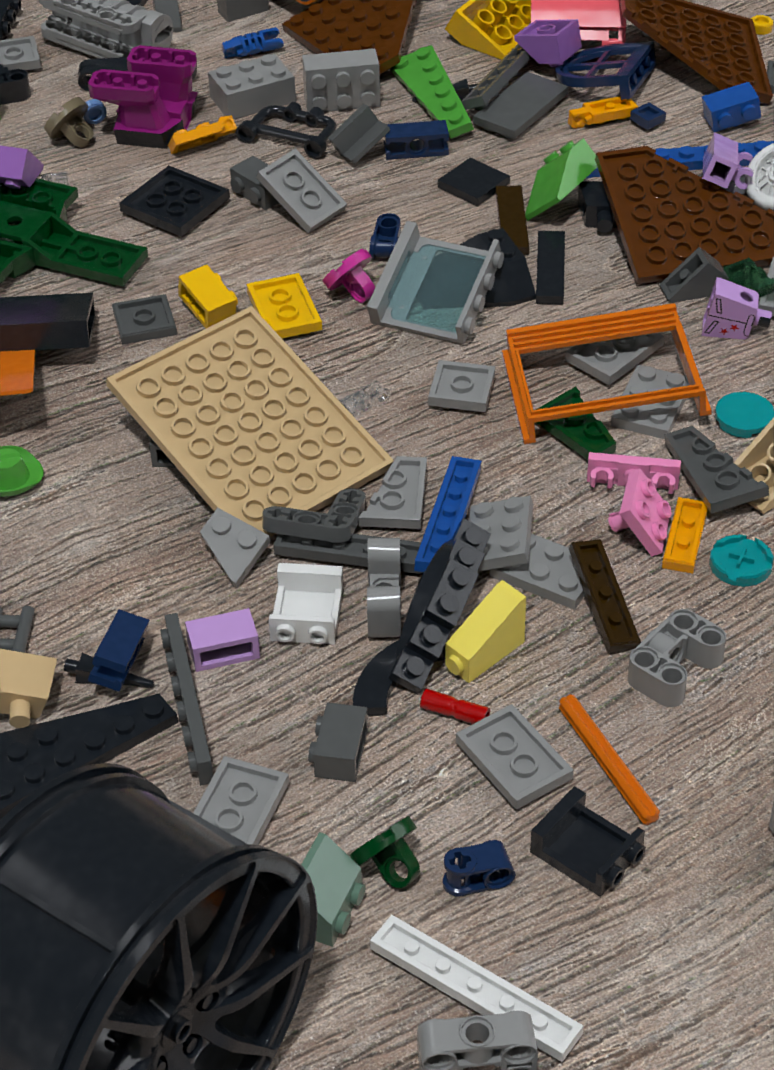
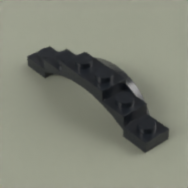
[388,518,491,694]

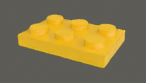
[246,273,322,339]

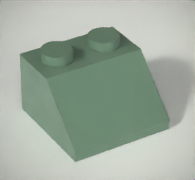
[301,832,366,947]

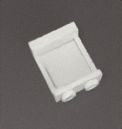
[269,563,344,645]

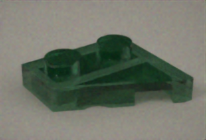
[724,258,774,298]

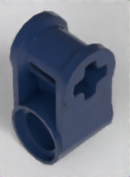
[369,213,401,259]
[442,840,516,897]

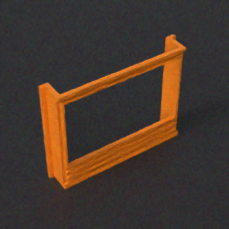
[502,303,712,444]

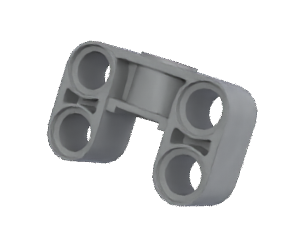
[367,538,401,638]
[627,609,726,707]
[417,1011,538,1070]

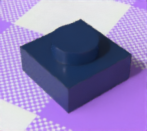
[630,102,666,130]

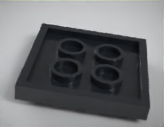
[119,165,230,236]

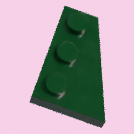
[536,386,616,460]

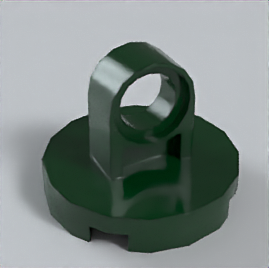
[349,816,420,888]

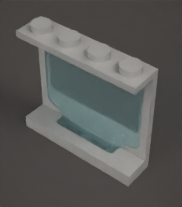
[367,221,504,344]

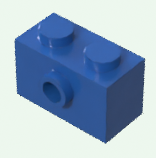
[702,82,761,132]

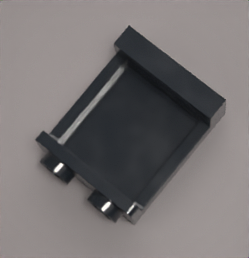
[530,786,646,897]

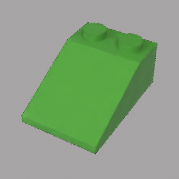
[525,138,597,220]

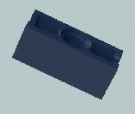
[384,120,449,160]
[88,609,150,692]

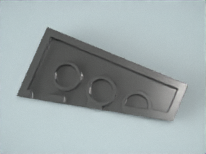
[664,426,769,514]

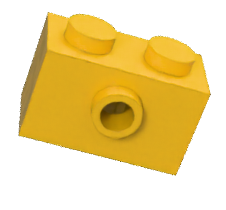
[178,264,238,328]

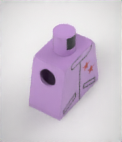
[701,277,772,340]

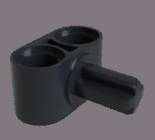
[0,64,31,105]

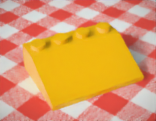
[445,0,531,60]

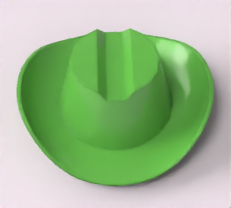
[0,445,43,497]

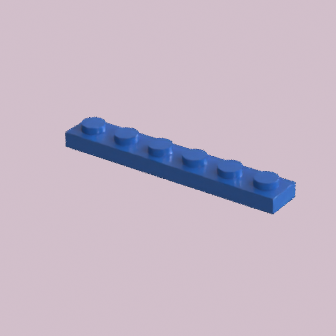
[414,456,482,572]

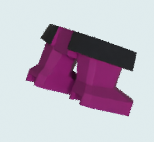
[88,45,198,149]

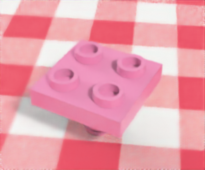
[608,468,672,557]

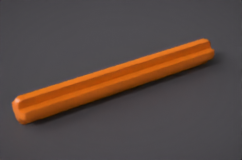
[559,694,660,825]

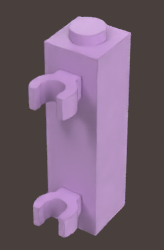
[702,132,754,189]

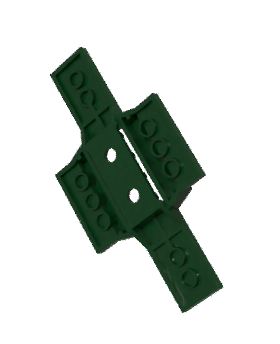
[0,178,148,287]

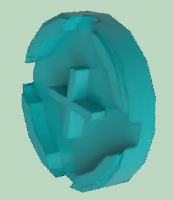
[714,392,774,438]
[709,534,774,587]

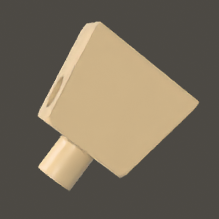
[0,649,57,728]

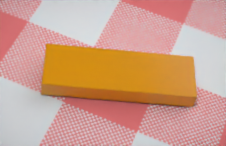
[662,497,708,574]

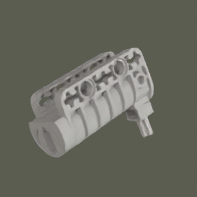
[39,0,173,59]

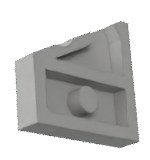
[200,507,271,588]

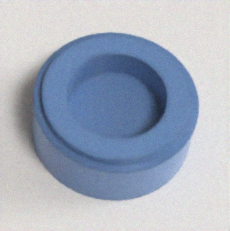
[83,99,107,125]

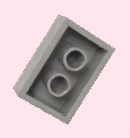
[302,48,380,112]
[208,54,296,119]

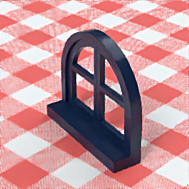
[555,41,657,100]

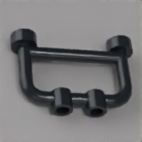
[236,102,337,159]

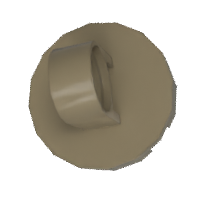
[44,97,94,147]

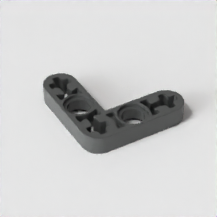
[262,488,366,543]

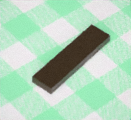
[496,185,529,255]
[569,539,641,653]

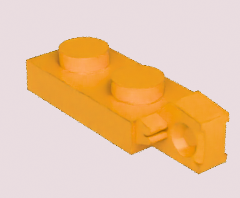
[568,96,638,128]
[168,115,237,154]

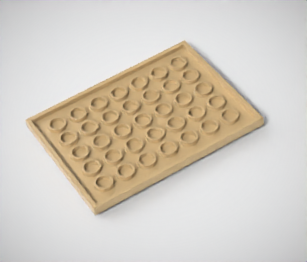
[106,306,394,537]

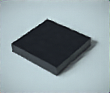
[438,157,510,206]

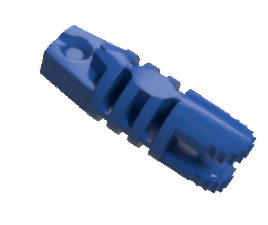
[222,27,284,58]

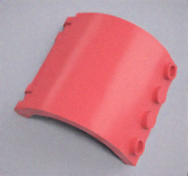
[531,0,626,46]

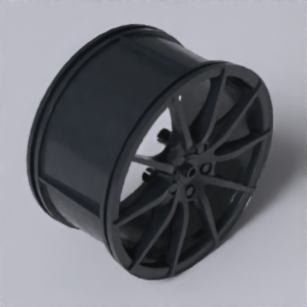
[0,763,318,1070]

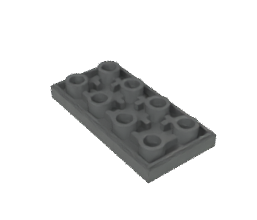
[473,72,568,139]

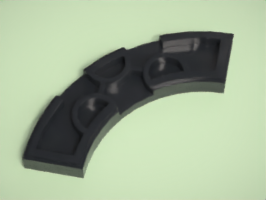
[353,640,445,716]

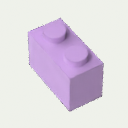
[185,608,260,672]

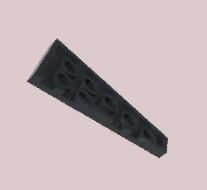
[0,694,178,819]

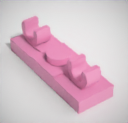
[587,452,681,494]

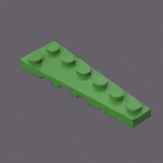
[390,45,474,139]

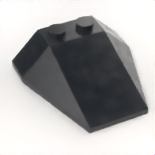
[416,228,536,311]

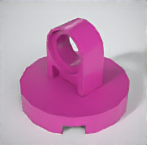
[323,249,375,303]

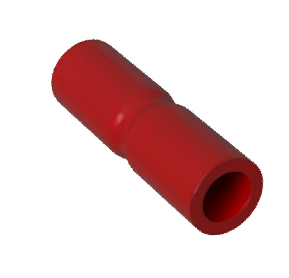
[420,688,491,724]

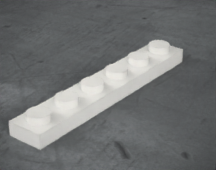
[370,915,584,1062]

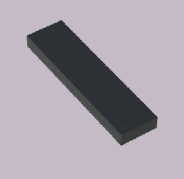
[536,231,565,304]

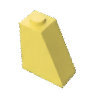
[445,580,526,683]

